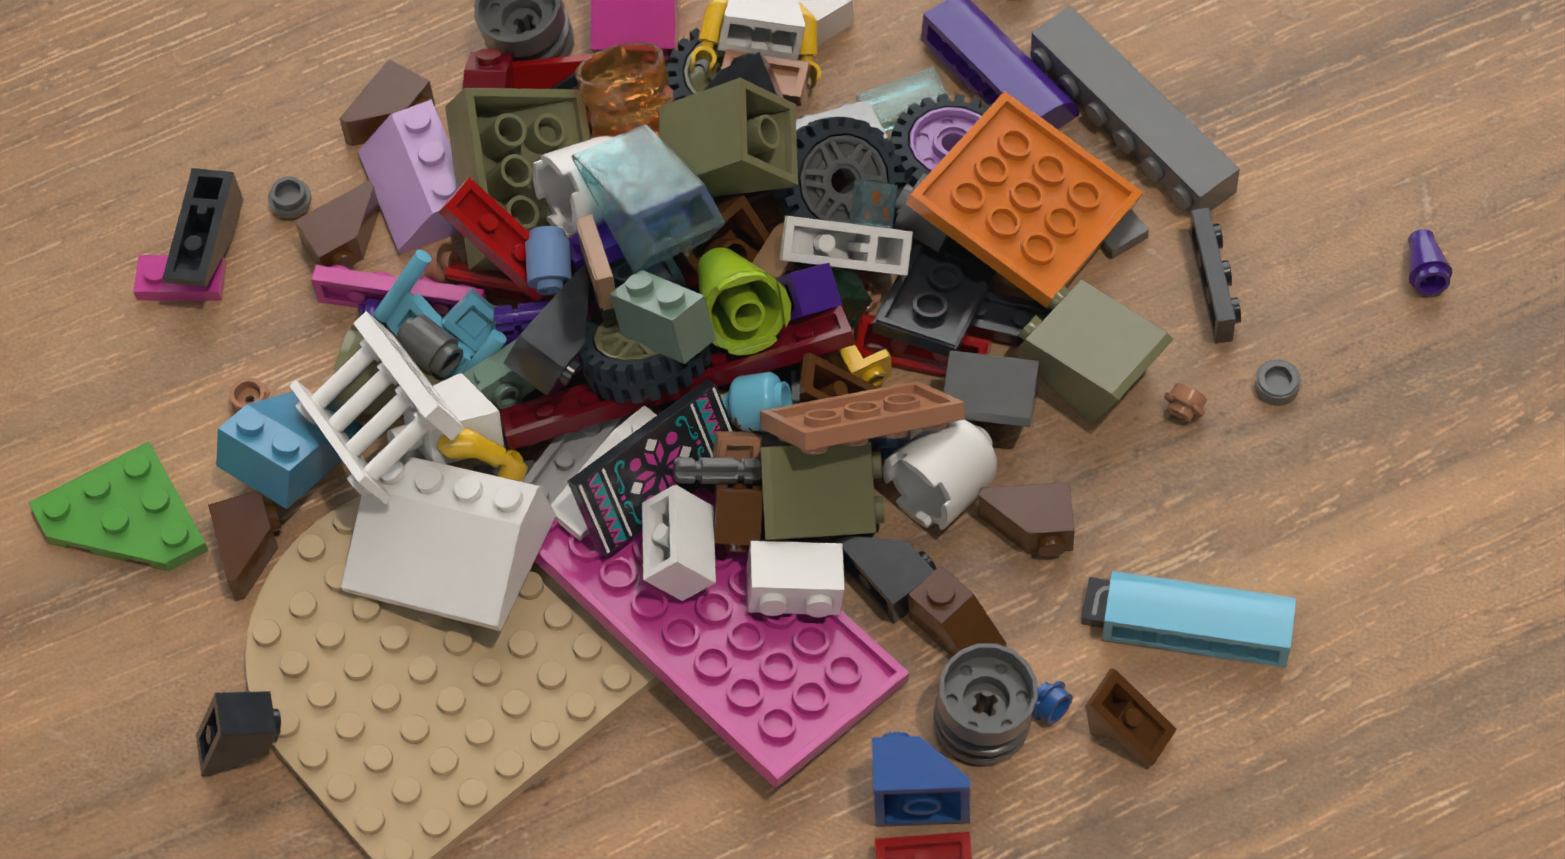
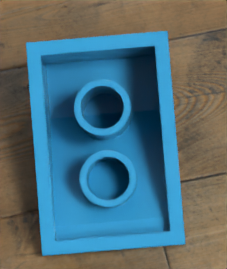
[216,391,363,509]

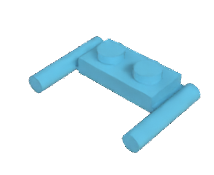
[374,250,507,379]

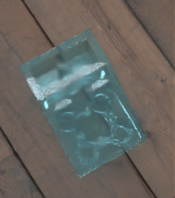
[571,124,725,273]

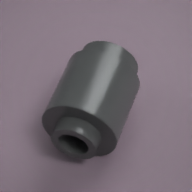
[397,315,464,378]

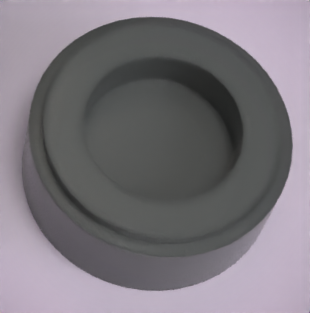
[1255,359,1301,406]

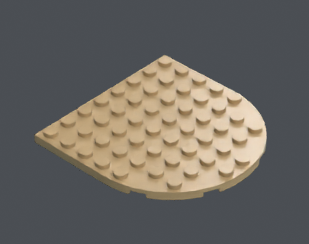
[245,496,661,859]

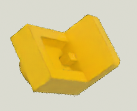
[824,345,892,388]

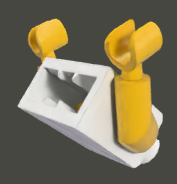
[690,0,822,90]
[387,373,528,482]

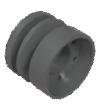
[474,0,575,61]
[933,643,1038,765]

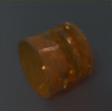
[576,42,675,150]

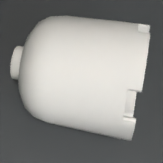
[532,136,644,238]
[882,420,998,530]

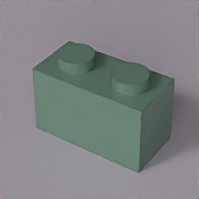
[610,270,716,364]

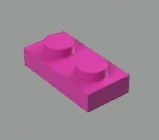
[133,255,226,301]

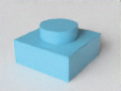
[442,288,496,352]

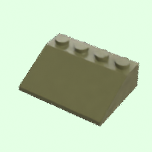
[445,88,591,271]

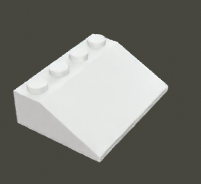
[341,455,556,631]

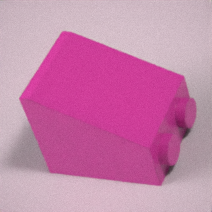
[591,0,680,63]

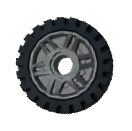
[773,116,905,228]

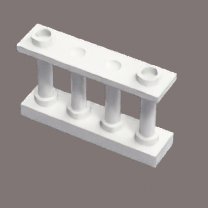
[290,311,465,504]

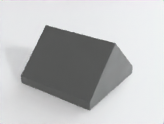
[943,351,1039,427]

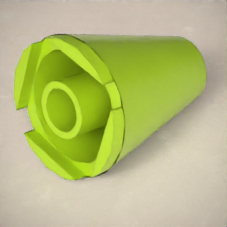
[697,247,791,356]

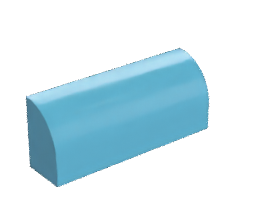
[1102,570,1296,668]

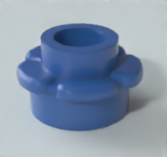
[1033,681,1073,725]

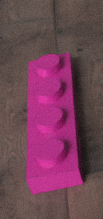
[311,265,486,318]

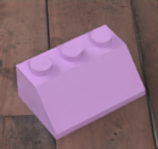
[358,100,460,255]

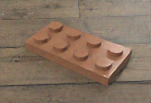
[760,381,965,454]

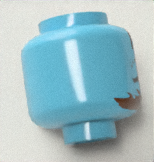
[722,372,793,432]

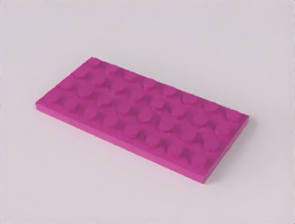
[534,485,910,789]

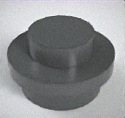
[268,177,312,218]

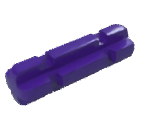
[493,299,552,333]

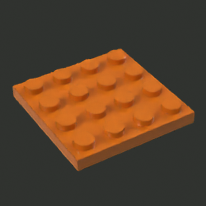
[906,91,1143,308]

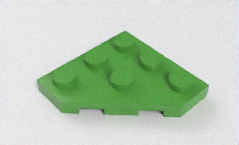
[28,441,209,571]

